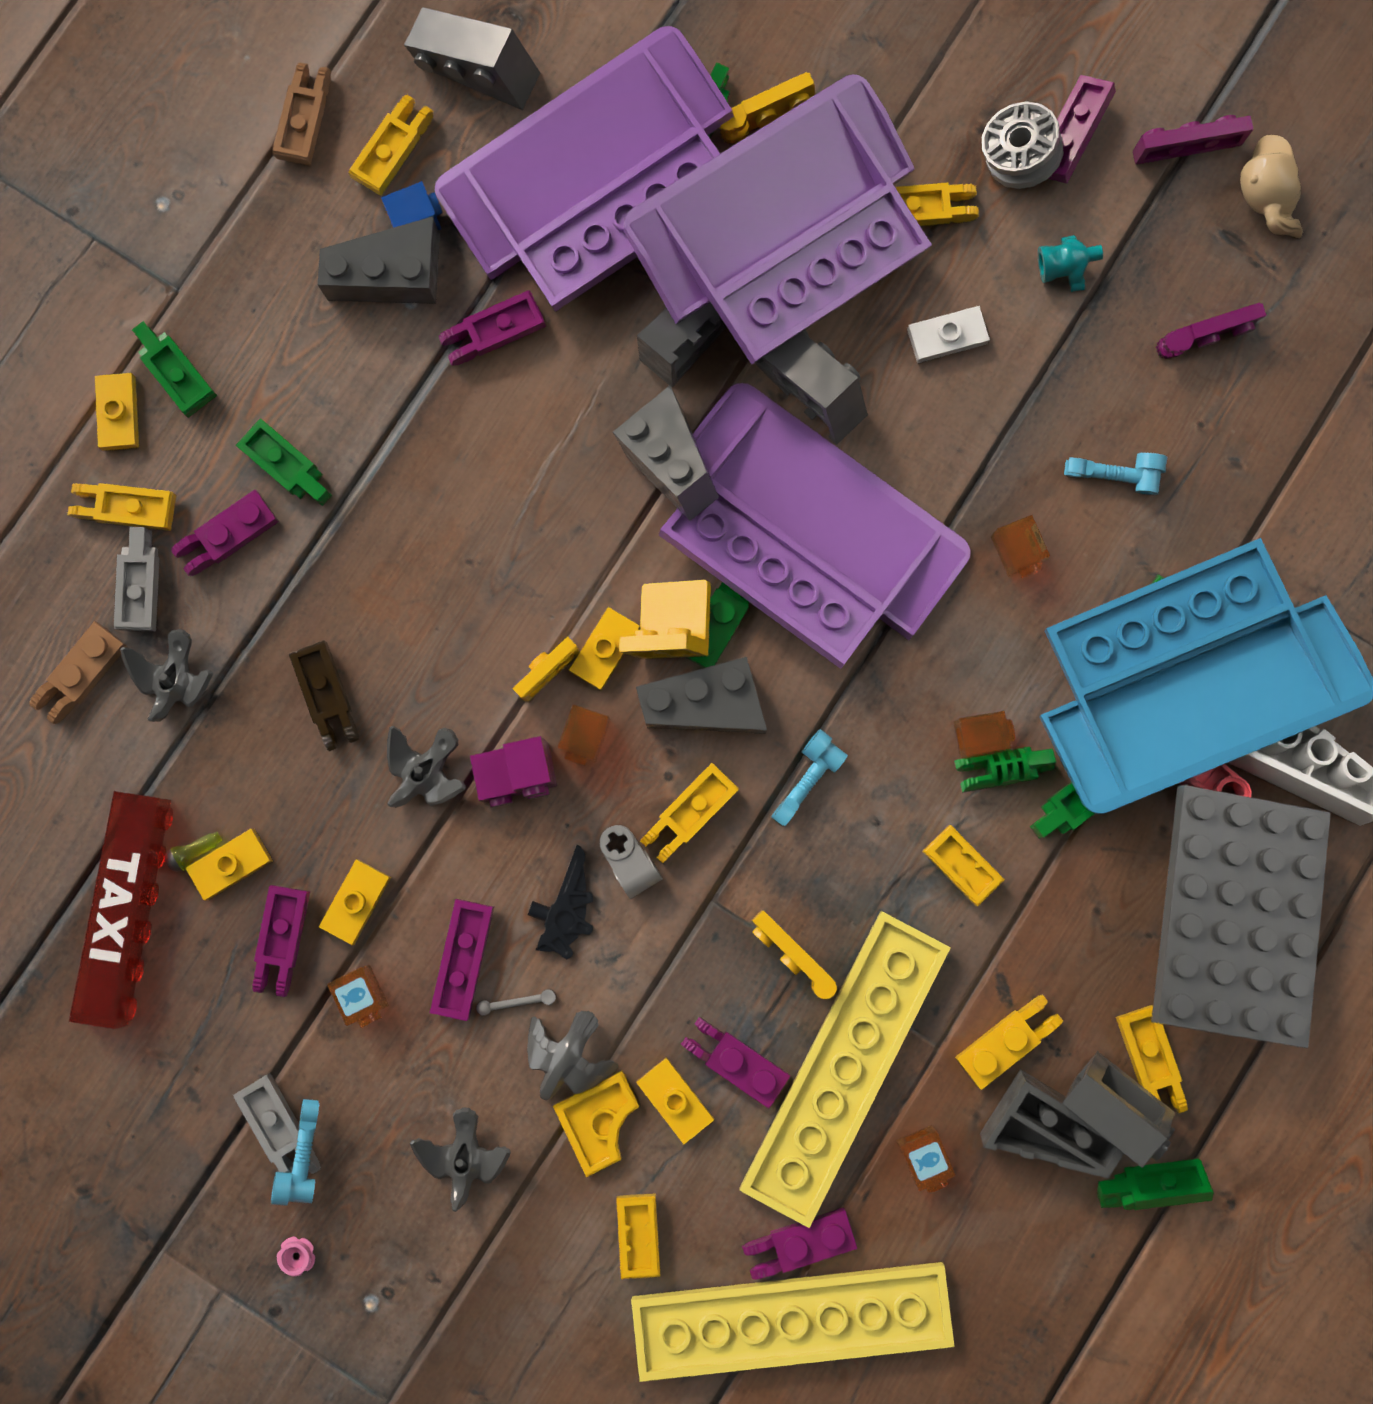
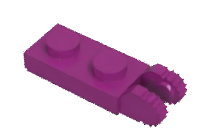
[439,290,546,366]
[1155,302,1267,359]
[171,489,279,577]
[252,885,310,997]
[681,1017,790,1108]
[742,1208,857,1280]

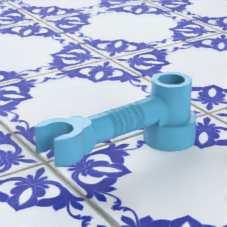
[1064,453,1168,495]
[771,729,848,826]
[271,1099,320,1206]

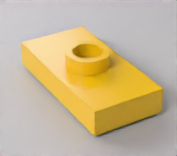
[95,373,139,451]
[569,607,640,691]
[512,637,579,702]
[922,825,1005,907]
[185,828,273,901]
[319,859,391,945]
[636,1057,714,1144]
[616,1193,661,1279]

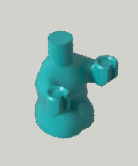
[1037,235,1103,292]

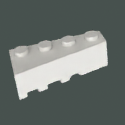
[1228,726,1373,826]

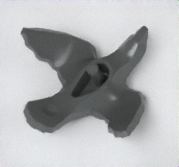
[120,629,213,722]
[387,726,466,808]
[527,1011,618,1101]
[410,1107,511,1212]

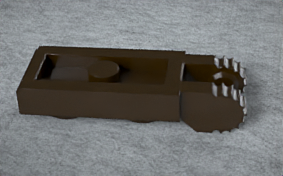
[289,640,359,751]

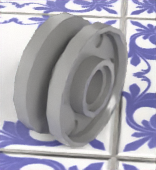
[982,101,1064,189]

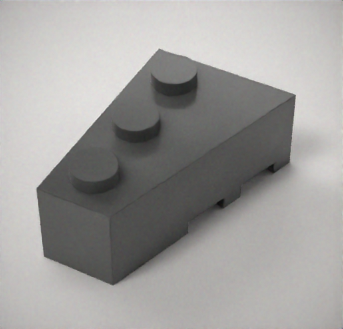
[404,7,540,110]
[613,385,719,521]
[636,657,767,734]
[980,1069,1124,1178]

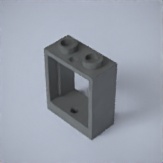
[1063,1051,1175,1168]

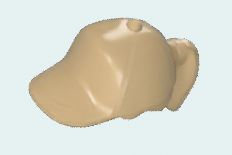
[1240,135,1303,238]

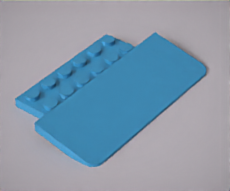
[1039,538,1373,814]

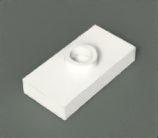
[907,306,990,363]

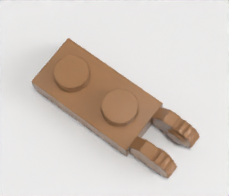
[272,62,331,166]
[29,621,127,725]

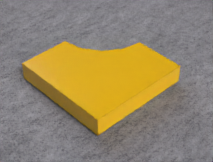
[553,1070,639,1177]

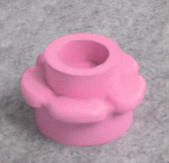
[277,1237,316,1277]

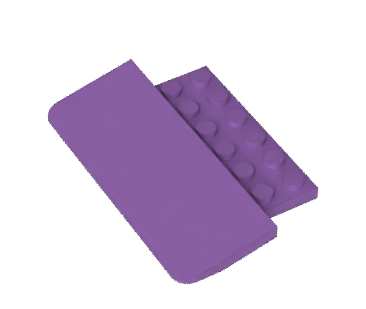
[435,26,734,312]
[624,74,932,364]
[659,383,970,669]

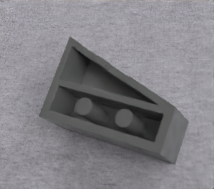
[318,217,440,304]
[637,302,727,388]
[755,330,868,445]

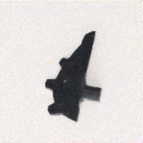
[528,845,593,960]

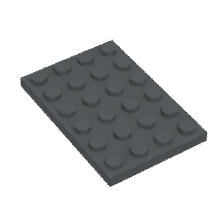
[1151,785,1331,1048]

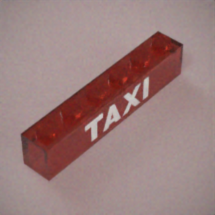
[69,791,173,1029]

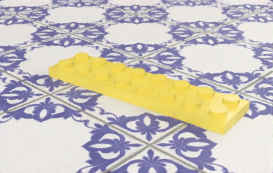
[739,911,951,1228]
[631,1262,955,1382]

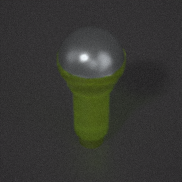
[165,831,223,871]

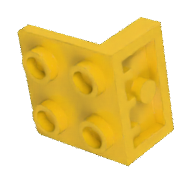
[619,580,711,659]

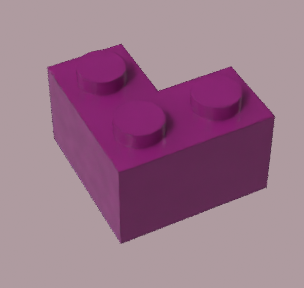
[470,736,557,808]

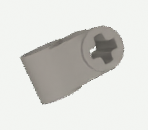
[600,825,663,899]

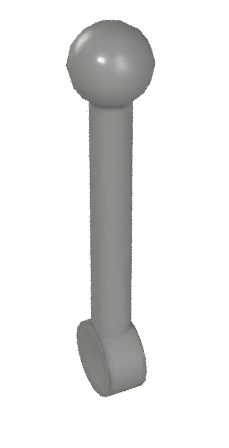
[476,989,556,1016]

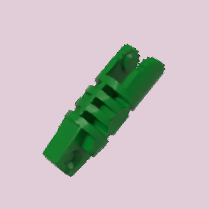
[954,747,1056,793]

